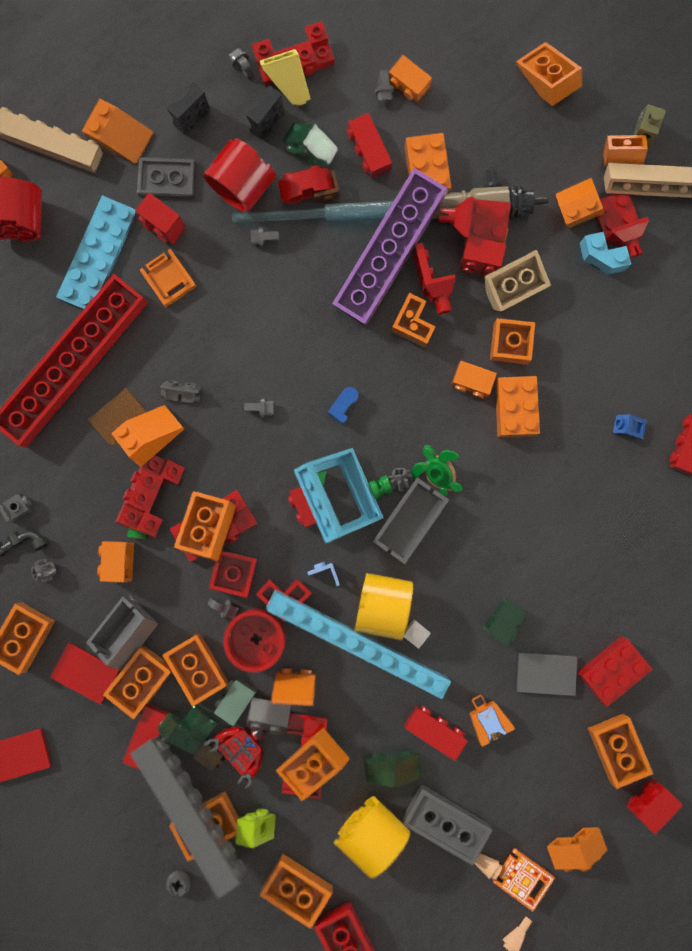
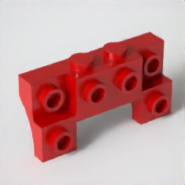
[251,21,335,87]
[115,455,185,538]
[170,490,258,562]
[282,713,327,800]

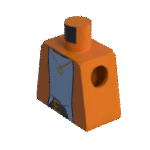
[469,695,515,747]

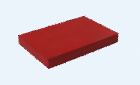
[50,642,120,705]
[0,728,52,782]

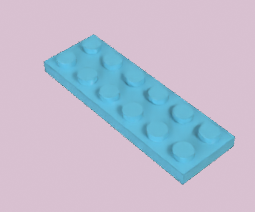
[56,196,137,310]

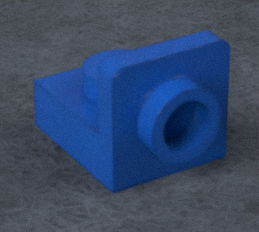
[613,414,647,439]

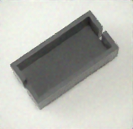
[372,478,449,564]

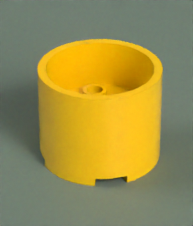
[355,573,413,641]
[334,796,410,878]

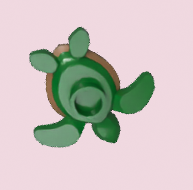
[411,445,463,497]

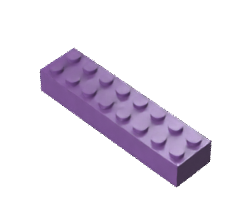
[332,168,448,325]

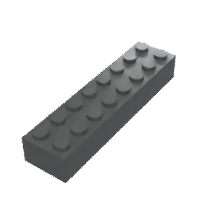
[130,735,246,898]

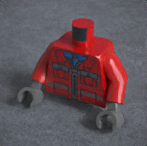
[204,726,266,789]

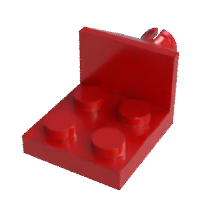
[595,194,649,259]
[438,196,511,242]
[413,243,455,315]

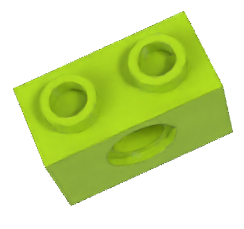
[236,809,276,848]

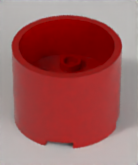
[202,138,276,214]
[0,177,42,242]
[224,608,287,672]

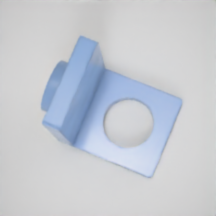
[307,562,340,586]

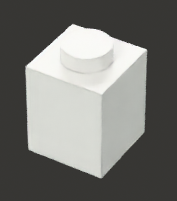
[404,620,431,649]

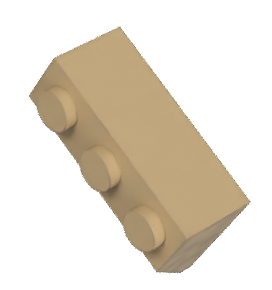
[485,250,551,312]

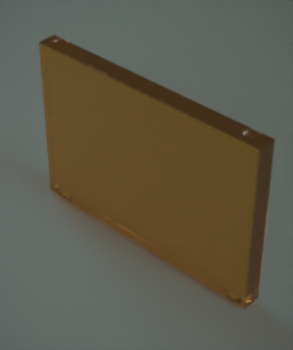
[88,388,146,445]

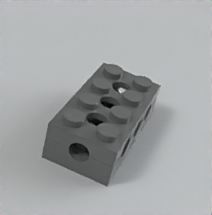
[402,784,492,865]

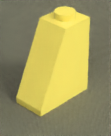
[259,49,310,106]

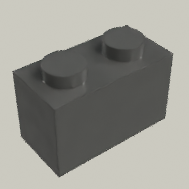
[246,697,291,735]

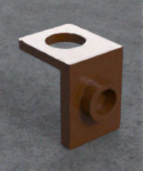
[314,170,339,203]

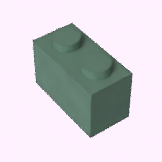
[214,678,257,726]

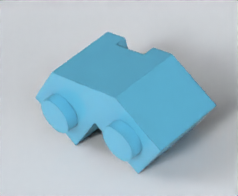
[580,232,631,275]

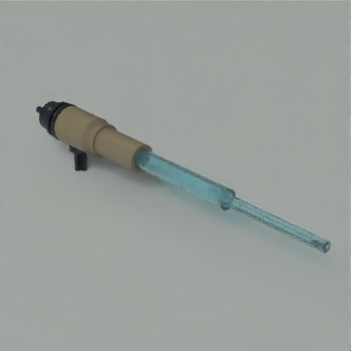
[232,167,549,223]

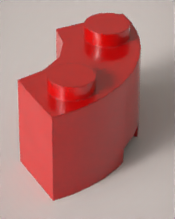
[277,165,334,204]

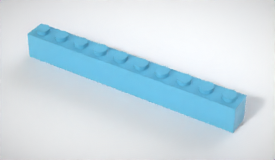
[266,589,451,699]

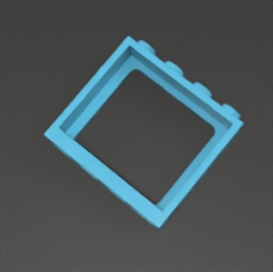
[294,448,384,543]

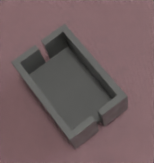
[86,596,158,671]

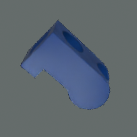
[328,387,358,425]

